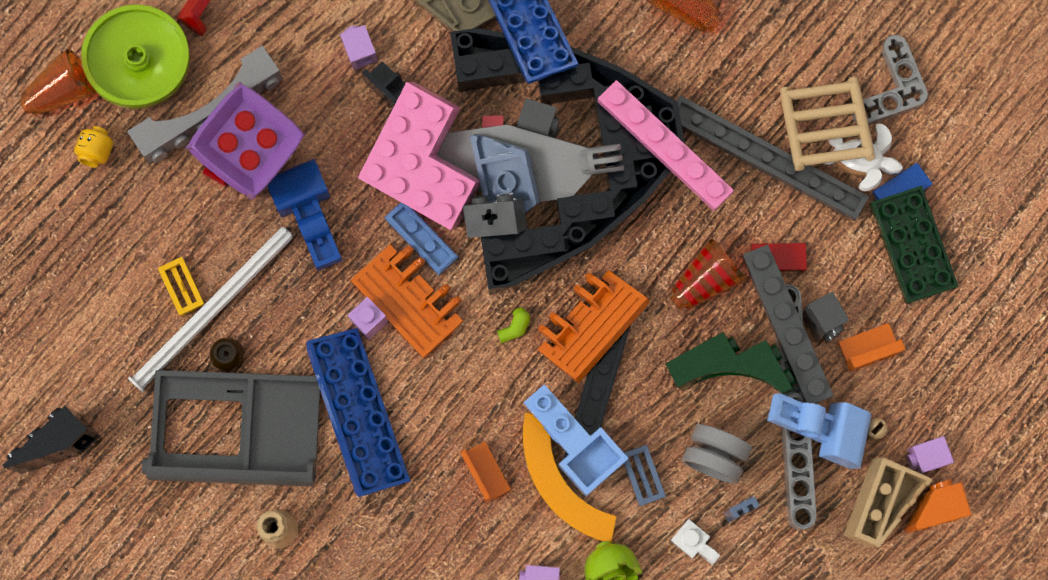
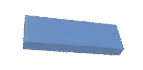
[384,202,459,276]

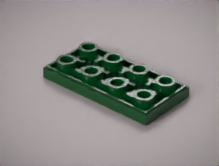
[870,186,959,304]

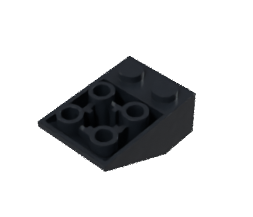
[2,406,101,474]

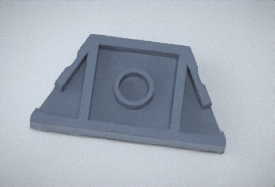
[470,134,540,216]

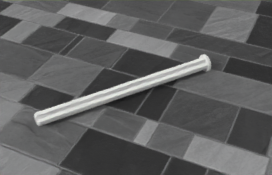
[128,227,293,393]

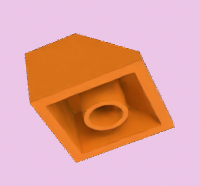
[904,479,972,534]

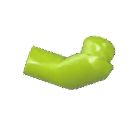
[497,307,530,344]

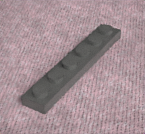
[742,245,834,404]

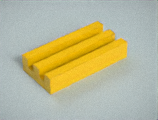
[158,257,205,317]

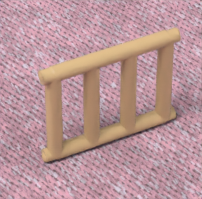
[780,77,875,171]

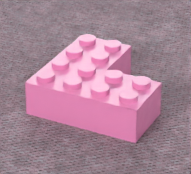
[358,82,481,230]

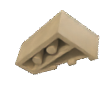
[843,458,933,547]

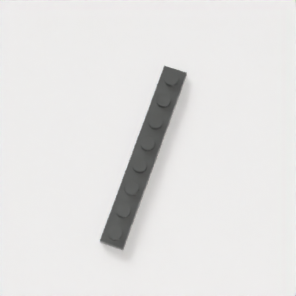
[677,95,869,222]

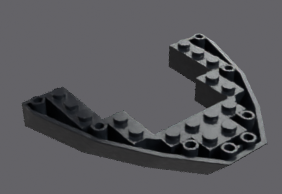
[450,28,685,296]

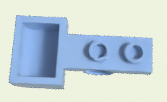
[523,384,629,496]
[768,393,872,469]

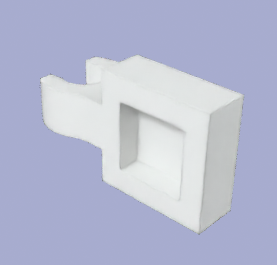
[671,519,720,565]

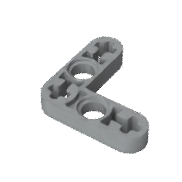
[852,35,928,125]

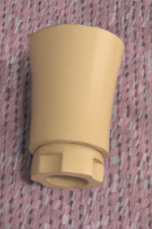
[257,510,298,549]

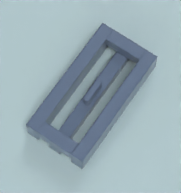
[624,445,666,507]
[724,496,759,523]

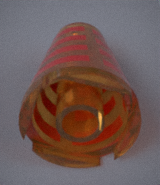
[670,238,747,310]

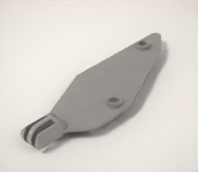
[437,124,624,202]

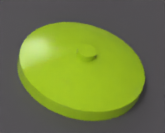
[81,5,190,109]

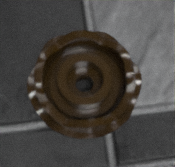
[210,337,243,372]

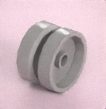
[681,424,753,485]

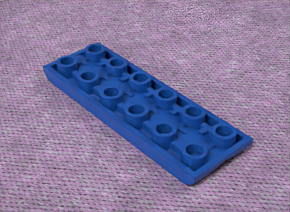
[488,0,578,84]
[306,328,410,497]

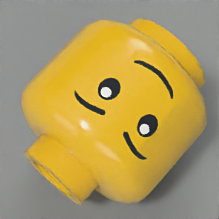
[74,126,114,168]

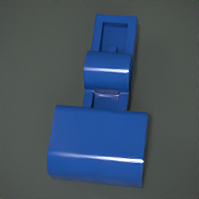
[267,158,343,271]

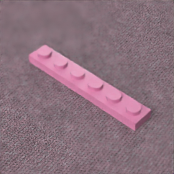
[597,80,734,212]

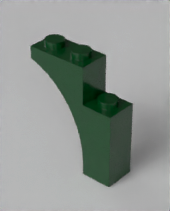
[665,332,796,396]

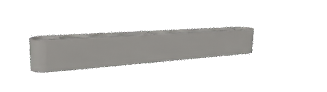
[775,284,816,531]

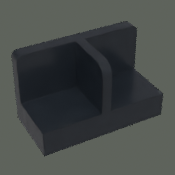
[362,61,406,109]

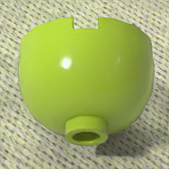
[584,541,642,580]

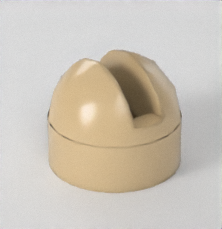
[867,418,888,440]

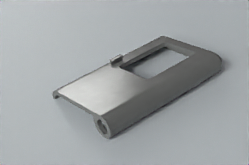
[142,370,320,487]

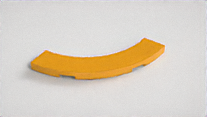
[523,412,616,542]

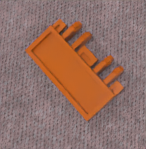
[350,244,463,359]
[538,270,650,384]

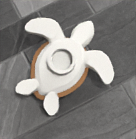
[824,124,903,191]

